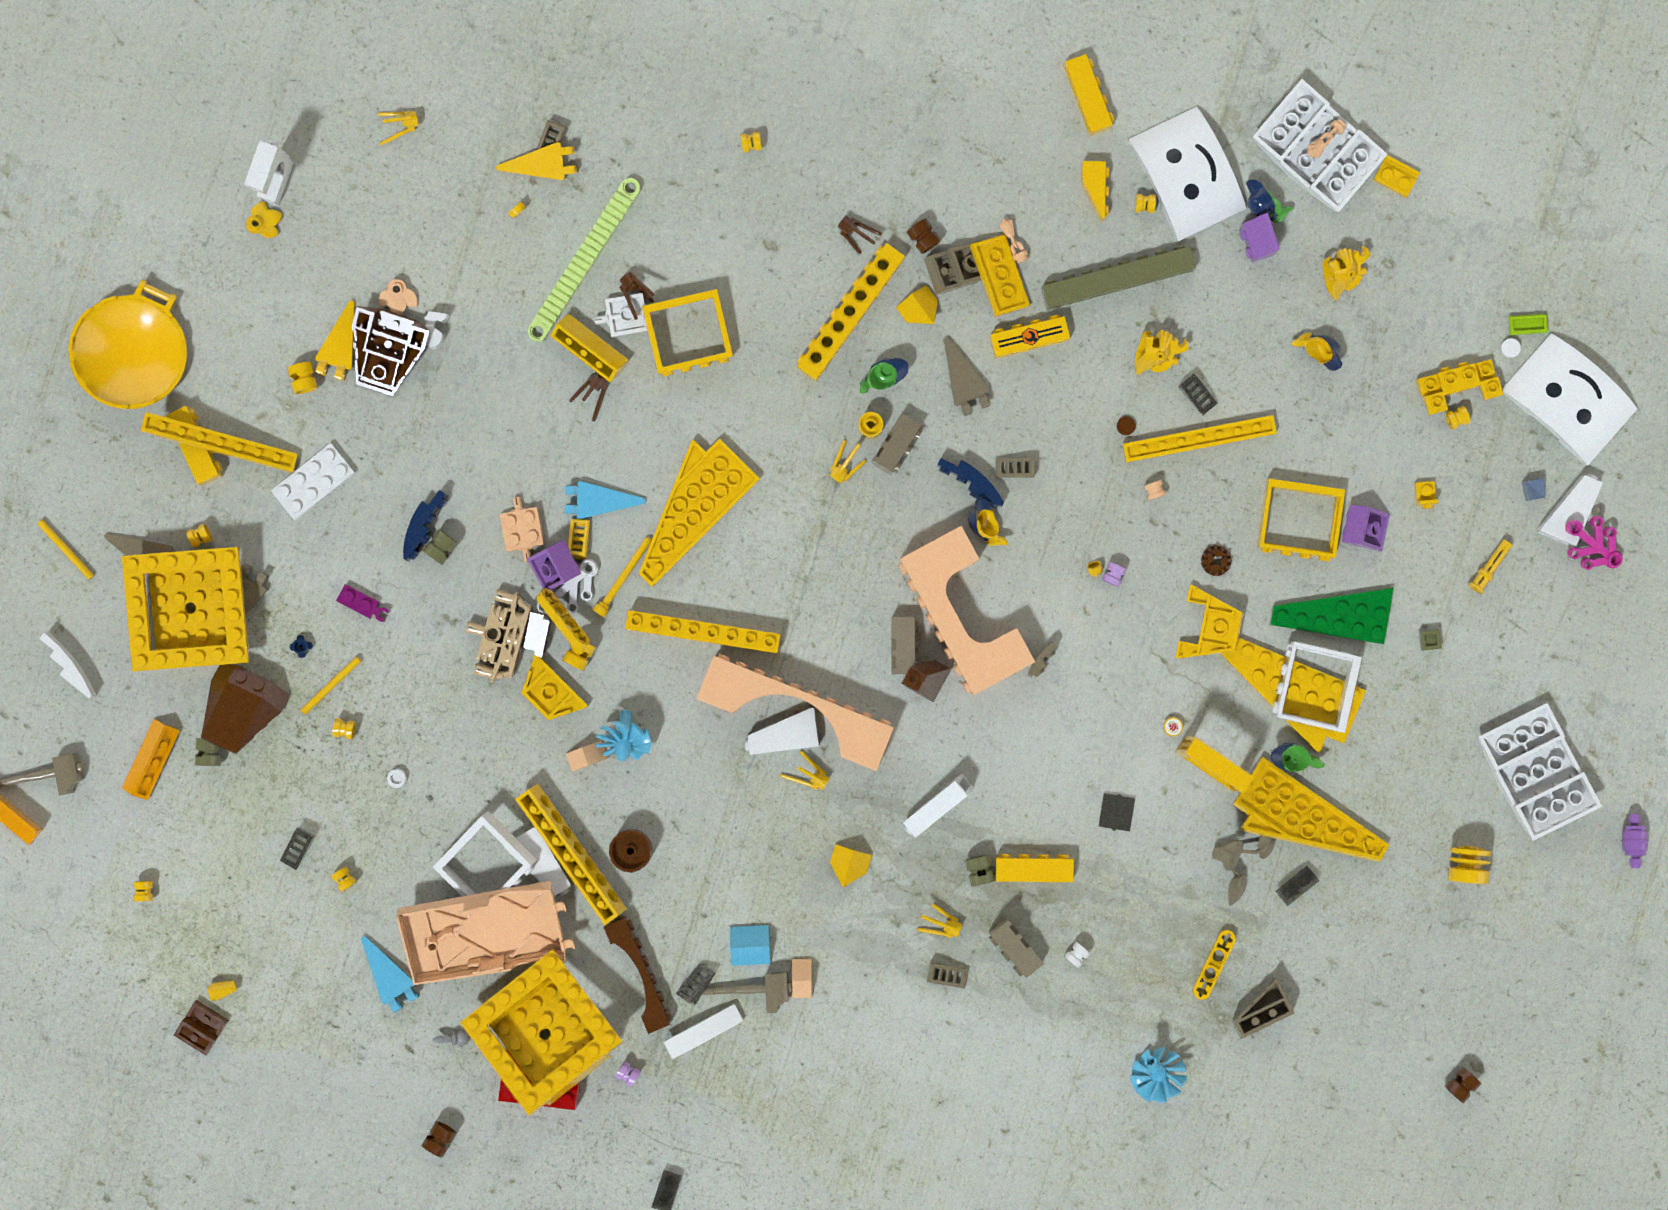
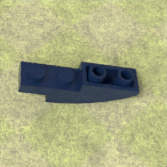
[937,458,1004,509]
[403,490,448,562]

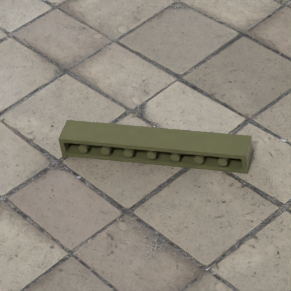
[1041,245,1196,310]

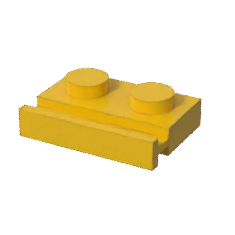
[1373,155,1420,198]

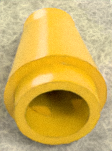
[207,980,237,1001]

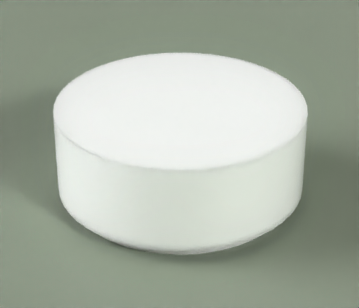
[1500,338,1521,358]
[387,769,407,788]

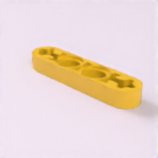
[536,588,590,651]
[1192,930,1236,1000]

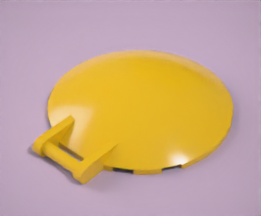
[68,279,187,409]

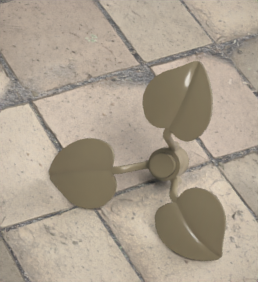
[1212,835,1276,906]

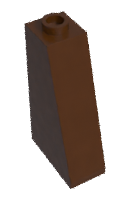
[901,660,952,702]

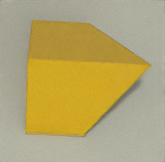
[896,285,938,324]
[830,844,872,887]

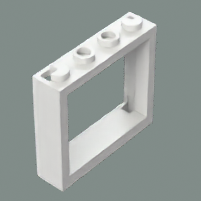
[1272,642,1362,733]
[433,811,537,896]

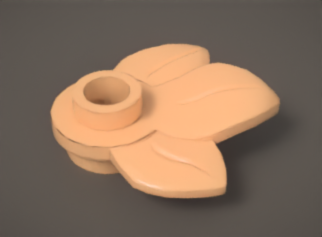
[379,279,417,315]

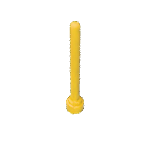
[592,537,651,618]

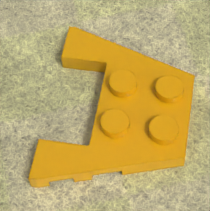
[1175,585,1244,659]

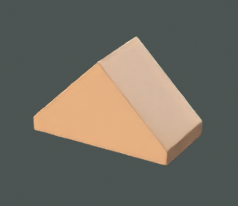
[566,740,608,772]
[792,959,812,998]

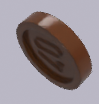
[1116,416,1136,436]

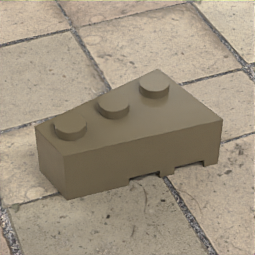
[872,413,922,475]
[891,617,919,675]
[988,917,1044,978]
[1232,978,1295,1039]

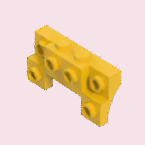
[1415,359,1504,416]

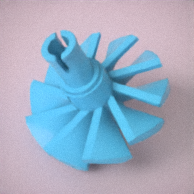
[596,710,652,762]
[1130,1047,1187,1103]

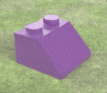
[1239,213,1280,263]
[1342,505,1390,552]
[527,540,581,590]

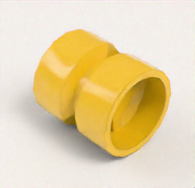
[287,362,318,394]
[858,412,883,439]
[562,644,596,671]

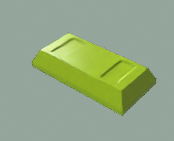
[1508,314,1548,335]

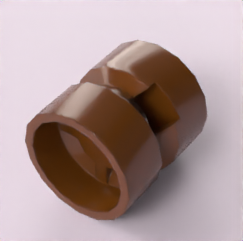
[906,218,942,255]
[1444,1066,1482,1104]
[422,1121,457,1158]

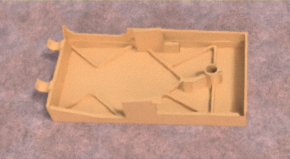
[396,880,575,985]

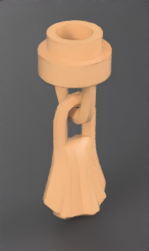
[1307,119,1346,159]
[999,219,1028,264]

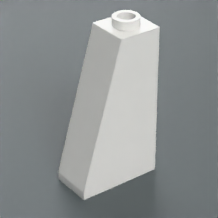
[1536,474,1603,547]
[744,708,819,755]
[903,773,974,838]
[503,827,573,896]

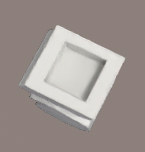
[424,311,450,349]

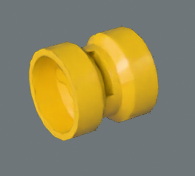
[740,131,762,153]
[1134,193,1156,214]
[1445,406,1471,430]
[186,523,213,548]
[332,718,356,740]
[330,866,357,892]
[133,881,153,902]

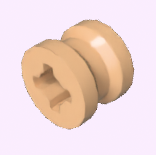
[1144,480,1167,501]

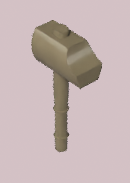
[0,753,83,796]
[703,972,792,1013]

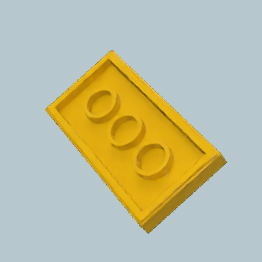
[970,234,1030,317]

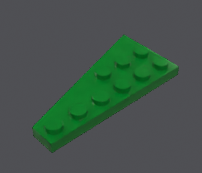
[1270,588,1393,644]

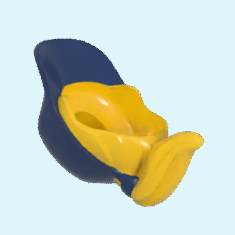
[1291,332,1343,371]
[968,498,1008,546]

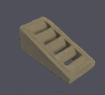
[536,119,567,150]
[995,458,1035,478]
[927,962,968,988]

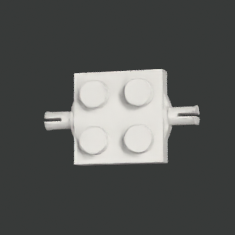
[594,293,660,338]

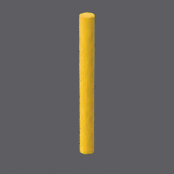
[37,519,94,580]
[300,657,361,715]

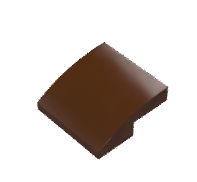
[174,1000,229,1056]

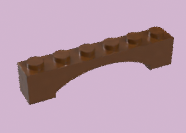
[604,917,672,1034]

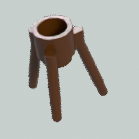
[838,215,882,254]
[619,272,655,320]
[569,371,608,422]

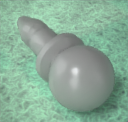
[432,1030,470,1046]

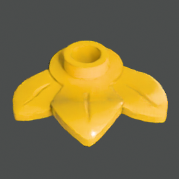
[245,201,282,238]

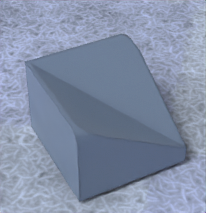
[1522,478,1545,501]

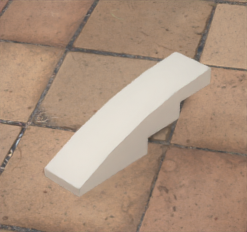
[39,633,97,699]
[663,1004,743,1059]

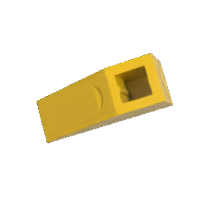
[1081,161,1109,222]

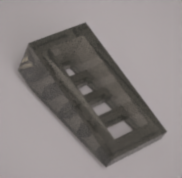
[1178,374,1218,416]
[280,827,316,870]
[676,962,716,1005]

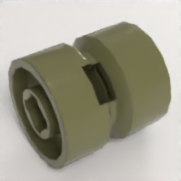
[422,529,458,565]
[195,738,221,766]
[965,854,996,887]

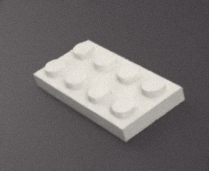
[271,443,355,521]

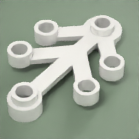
[537,559,598,614]

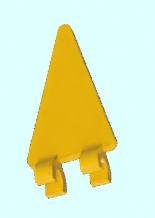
[496,142,577,180]
[315,300,355,381]

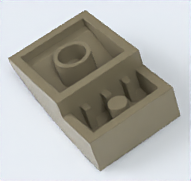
[924,240,982,295]

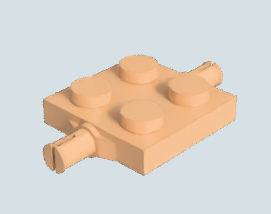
[500,497,545,562]

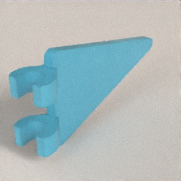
[565,481,646,519]
[361,936,419,1012]

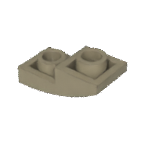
[1028,642,1057,677]

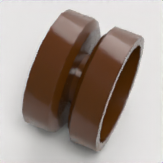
[609,829,653,873]

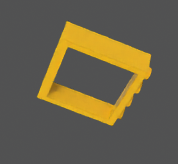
[642,289,733,377]
[1257,478,1345,562]
[1175,736,1254,793]

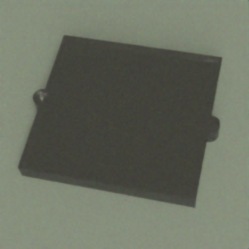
[1098,793,1135,832]

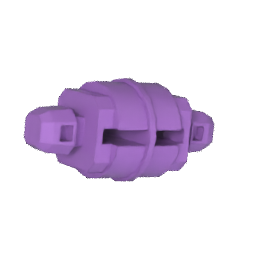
[1621,814,1649,868]

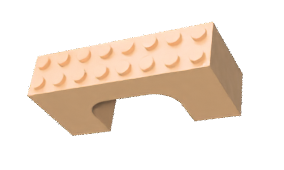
[898,526,1035,695]

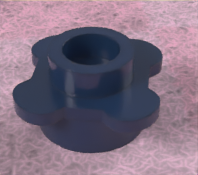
[290,635,313,658]

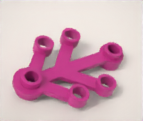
[1565,516,1623,570]

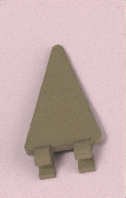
[944,337,990,416]
[104,533,173,575]
[241,563,269,616]

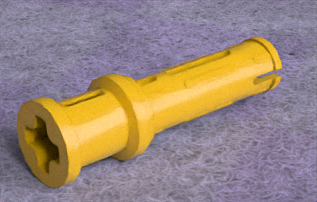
[1468,539,1513,594]

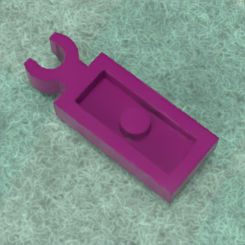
[336,584,390,622]

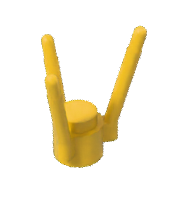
[377,110,419,146]
[829,440,866,484]
[780,751,830,790]
[917,904,962,938]

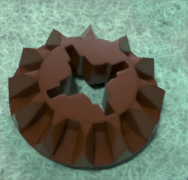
[1201,545,1232,576]

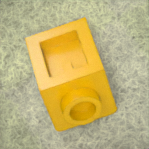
[1414,481,1439,509]

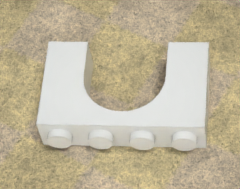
[244,140,294,206]

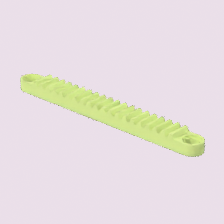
[528,178,640,342]

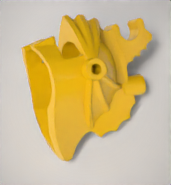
[1322,246,1371,301]
[1134,329,1189,375]

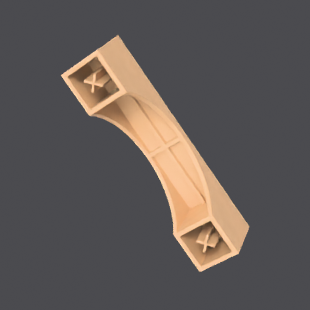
[696,654,894,771]

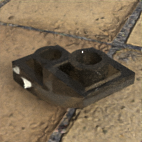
[1275,866,1320,906]
[651,1170,682,1210]

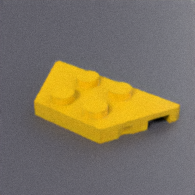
[521,655,588,720]

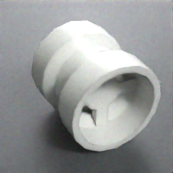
[1064,942,1091,969]

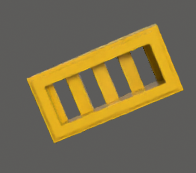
[567,518,590,560]

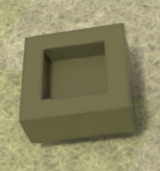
[1419,630,1442,651]

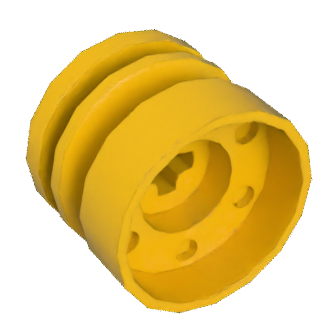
[1447,845,1492,884]

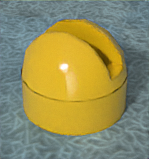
[1086,561,1103,577]

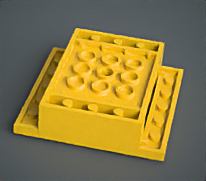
[122,547,250,672]
[460,949,623,1116]

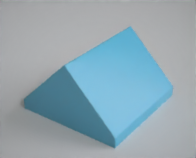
[730,925,770,966]

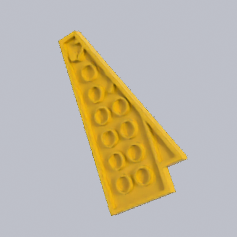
[638,438,760,588]
[1220,638,1366,753]
[1233,757,1389,862]

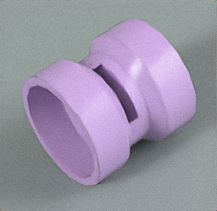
[1102,562,1127,587]
[615,1061,641,1088]

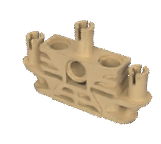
[465,589,532,683]

